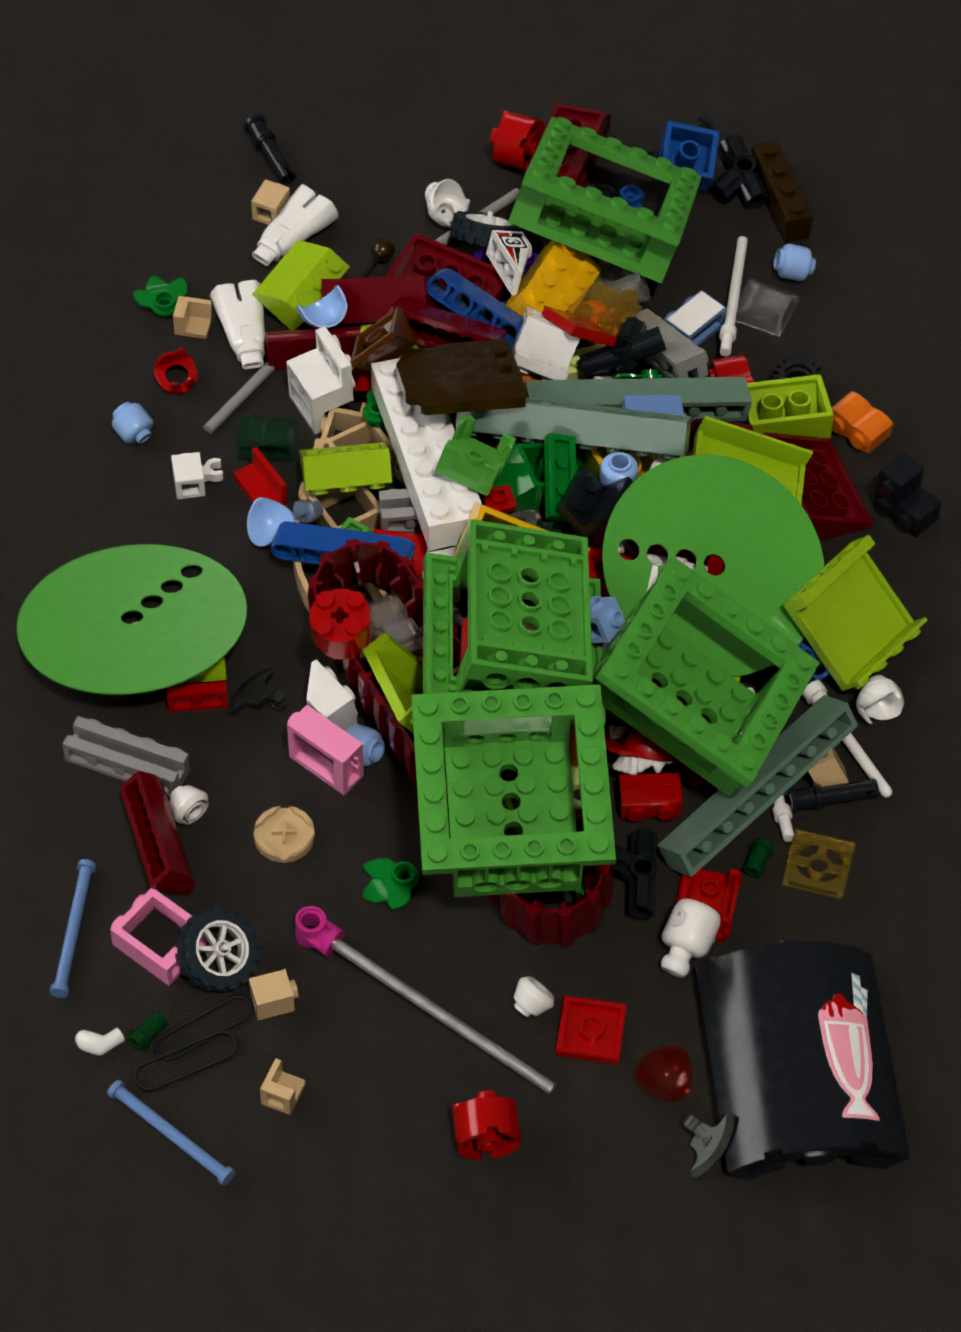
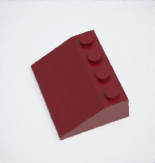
[385,233,507,317]
[763,432,874,541]

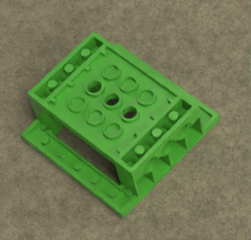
[508,117,702,284]
[423,519,606,726]
[592,556,820,797]
[411,684,616,897]

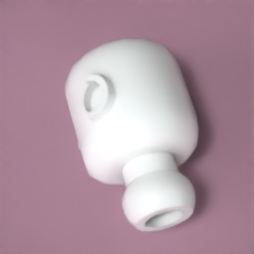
[661,898,721,978]

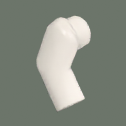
[75,1028,125,1056]

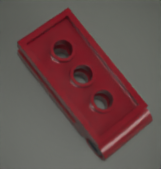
[524,103,611,188]

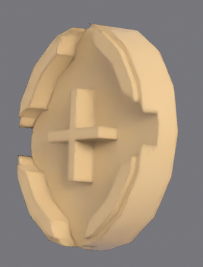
[254,806,315,863]

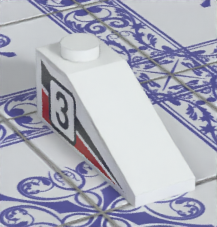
[486,230,532,295]

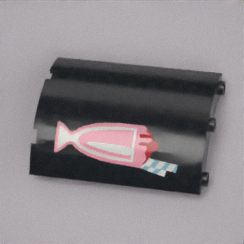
[696,939,910,1181]

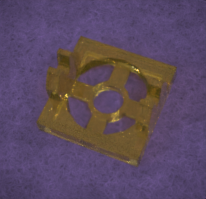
[782,829,856,899]

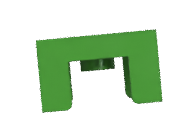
[435,414,517,497]

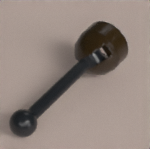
[361,238,395,278]

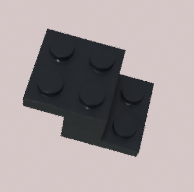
[556,466,649,559]

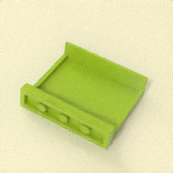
[692,416,813,504]
[783,535,928,691]
[362,632,445,759]

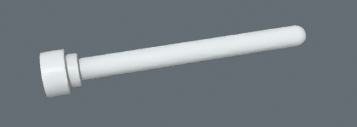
[802,680,892,798]

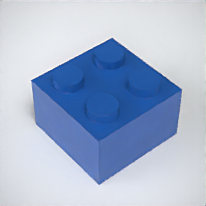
[655,121,720,193]

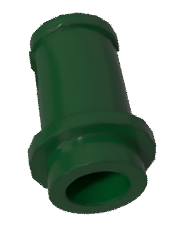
[743,837,774,878]
[128,1011,168,1051]

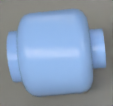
[773,244,816,282]
[112,402,154,444]
[600,452,639,486]
[345,723,385,767]

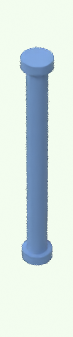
[49,859,96,998]
[107,1080,235,1186]

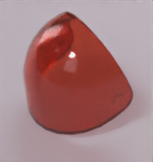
[636,1046,692,1102]

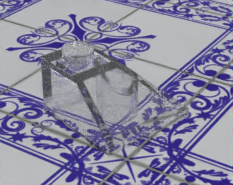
[736,278,800,337]

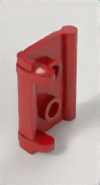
[675,869,742,942]

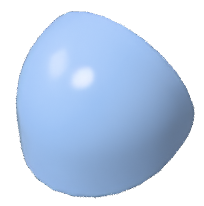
[296,285,347,328]
[247,497,295,546]

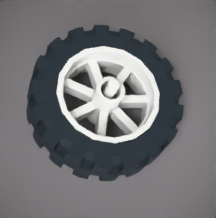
[450,211,524,247]
[175,906,262,993]

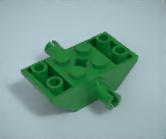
[494,437,586,527]

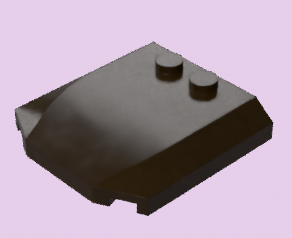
[396,339,526,415]

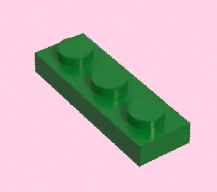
[544,433,576,522]

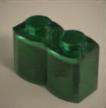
[237,415,296,461]

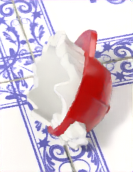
[606,729,675,775]

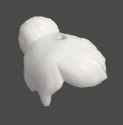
[424,179,470,229]
[856,675,905,724]

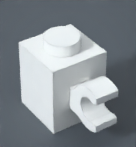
[171,452,223,500]

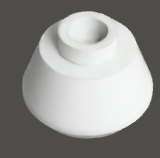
[169,785,209,825]
[513,976,554,1017]

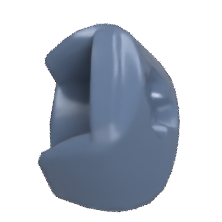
[293,499,323,523]

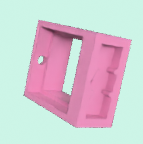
[287,705,364,796]
[110,888,209,986]

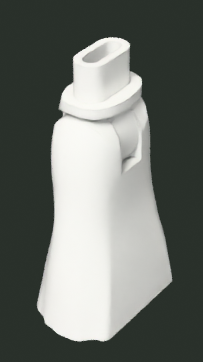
[252,184,339,266]
[210,280,266,370]

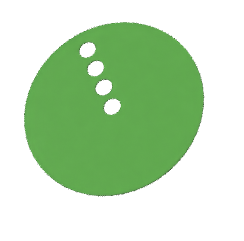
[602,455,824,677]
[17,544,247,695]

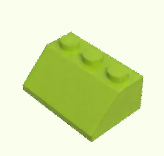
[252,240,350,330]
[742,374,834,438]
[299,442,392,495]

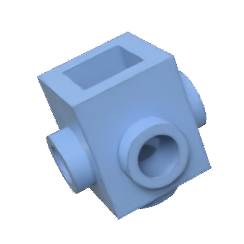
[590,596,625,643]

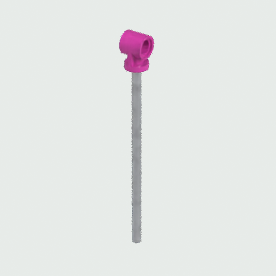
[295,906,557,1095]

